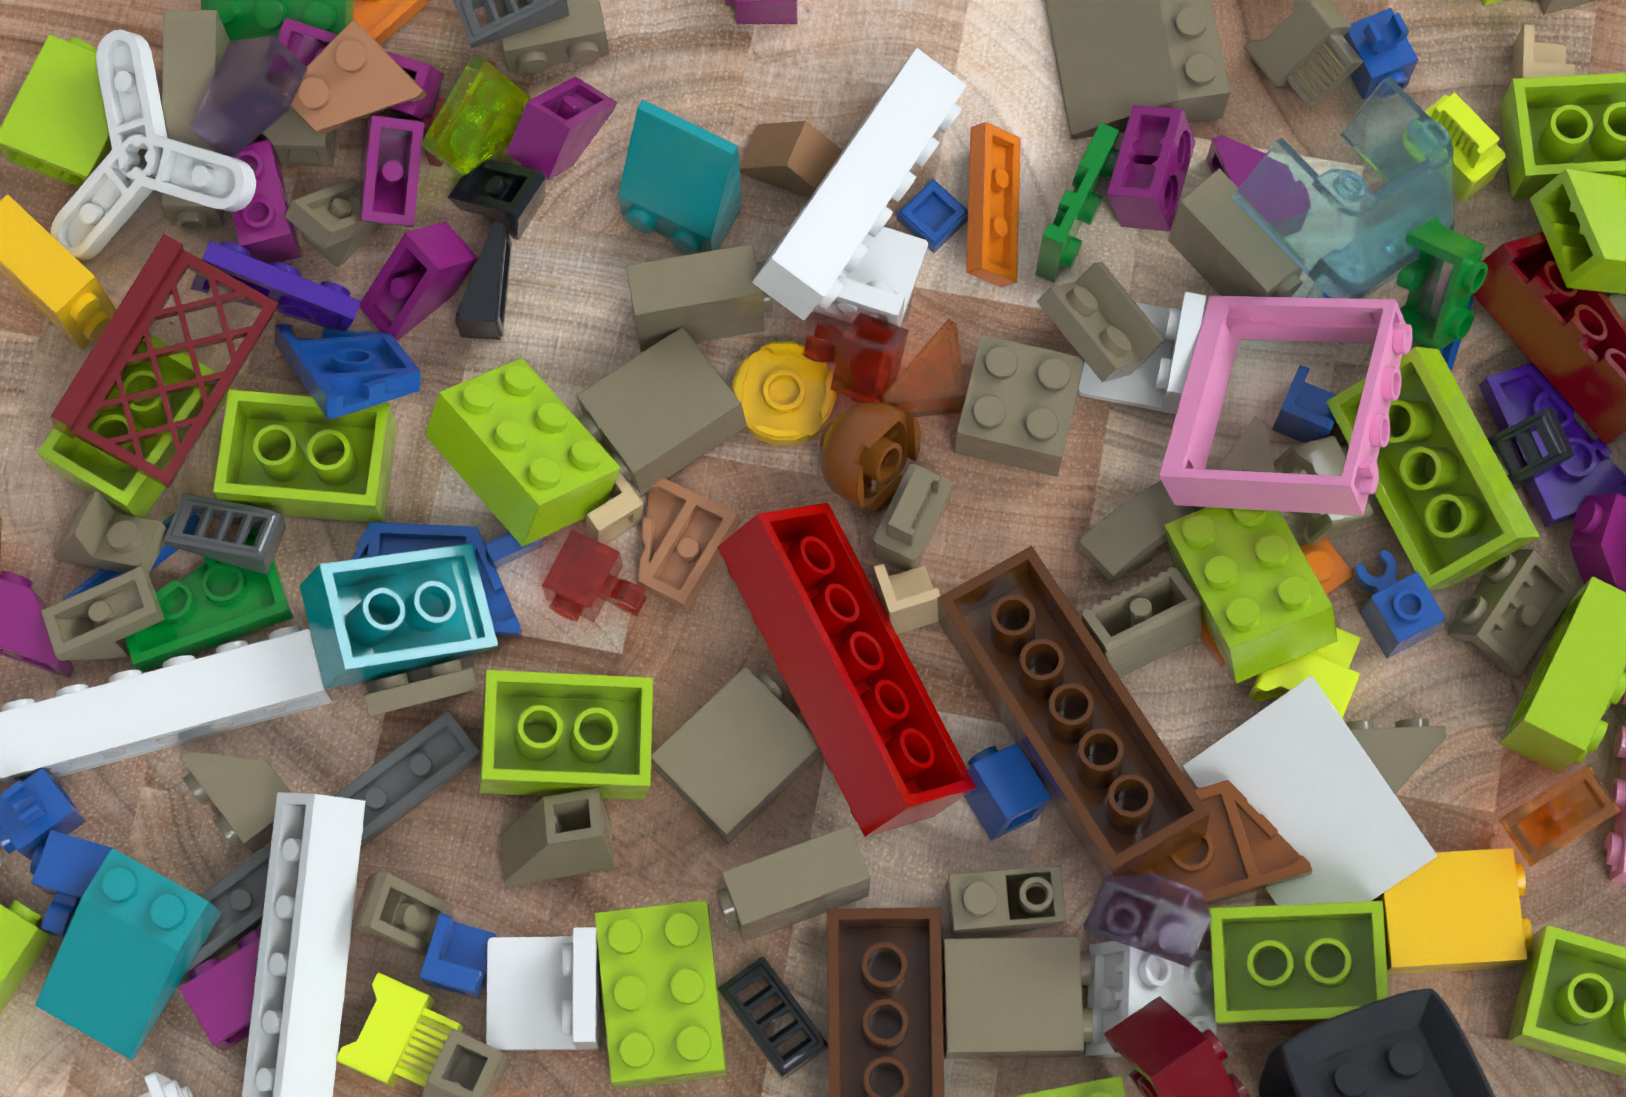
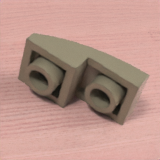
[1076,481,1197,582]

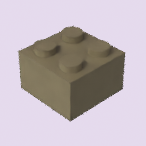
[954,334,1085,476]

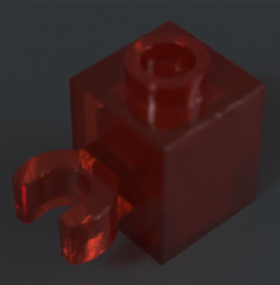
[803,312,909,403]
[542,529,647,622]

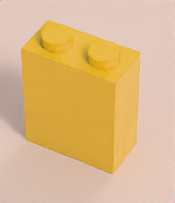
[0,194,116,350]
[1374,848,1533,975]

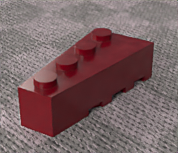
[1472,232,1626,445]
[1104,996,1250,1097]

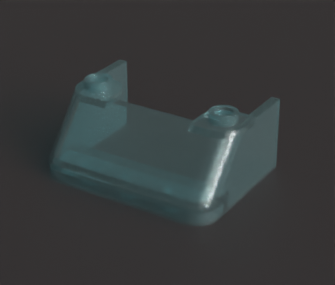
[1232,76,1455,299]

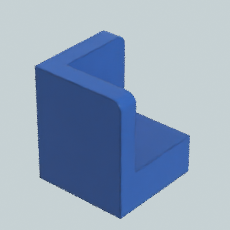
[1272,365,1336,443]
[419,913,497,1000]

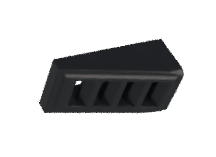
[455,222,512,340]
[1487,407,1575,491]
[718,956,828,1081]

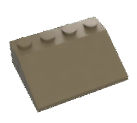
[1045,0,1230,140]

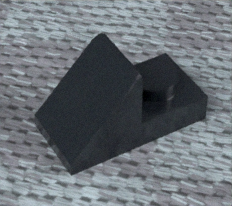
[448,156,546,240]

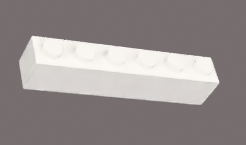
[752,48,967,321]
[0,626,333,786]
[242,792,365,1097]

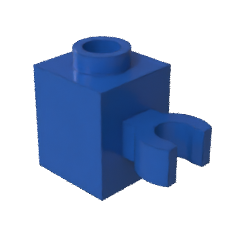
[1344,8,1418,100]
[1352,549,1446,659]
[964,742,1052,841]
[0,767,86,861]
[30,830,112,938]

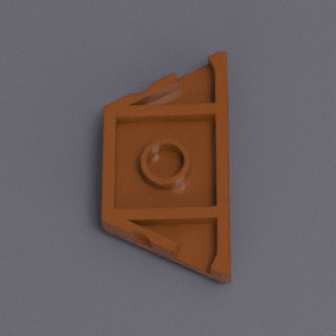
[1103,780,1312,935]

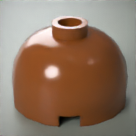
[820,402,921,512]

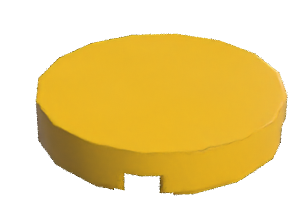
[732,341,836,446]

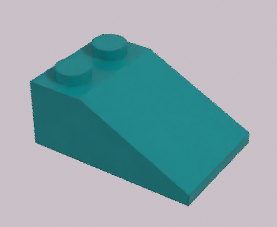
[618,99,742,255]
[299,543,498,689]
[35,848,222,1061]

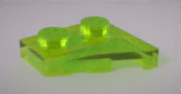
[420,56,532,175]

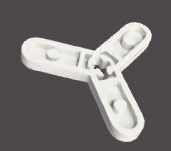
[50,30,256,261]

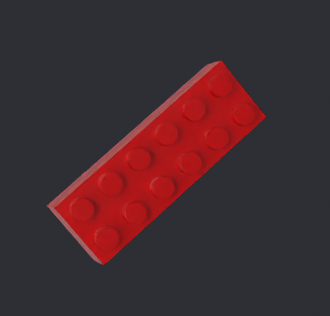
[717,503,976,837]

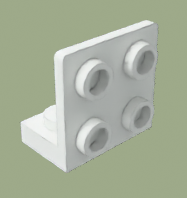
[813,227,928,337]
[1078,292,1206,414]
[486,927,600,1051]
[1085,938,1217,1059]

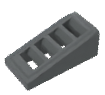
[454,0,570,48]
[164,494,286,575]

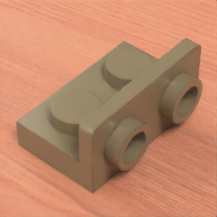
[1037,262,1164,383]
[1448,549,1577,675]
[364,655,480,716]

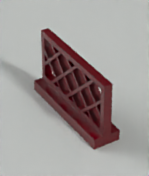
[51,234,278,488]

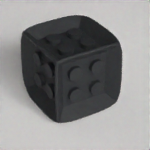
[1259,988,1495,1097]

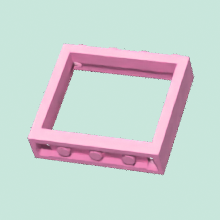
[1159,296,1412,516]

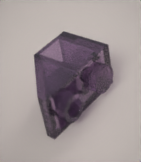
[191,35,307,157]
[1083,873,1212,967]

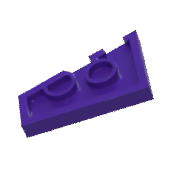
[190,241,361,330]
[1479,362,1626,527]

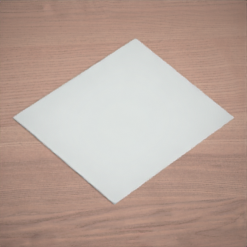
[1183,675,1437,905]

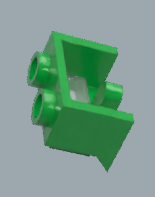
[1396,216,1488,351]

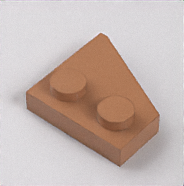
[280,20,427,134]
[638,478,741,612]

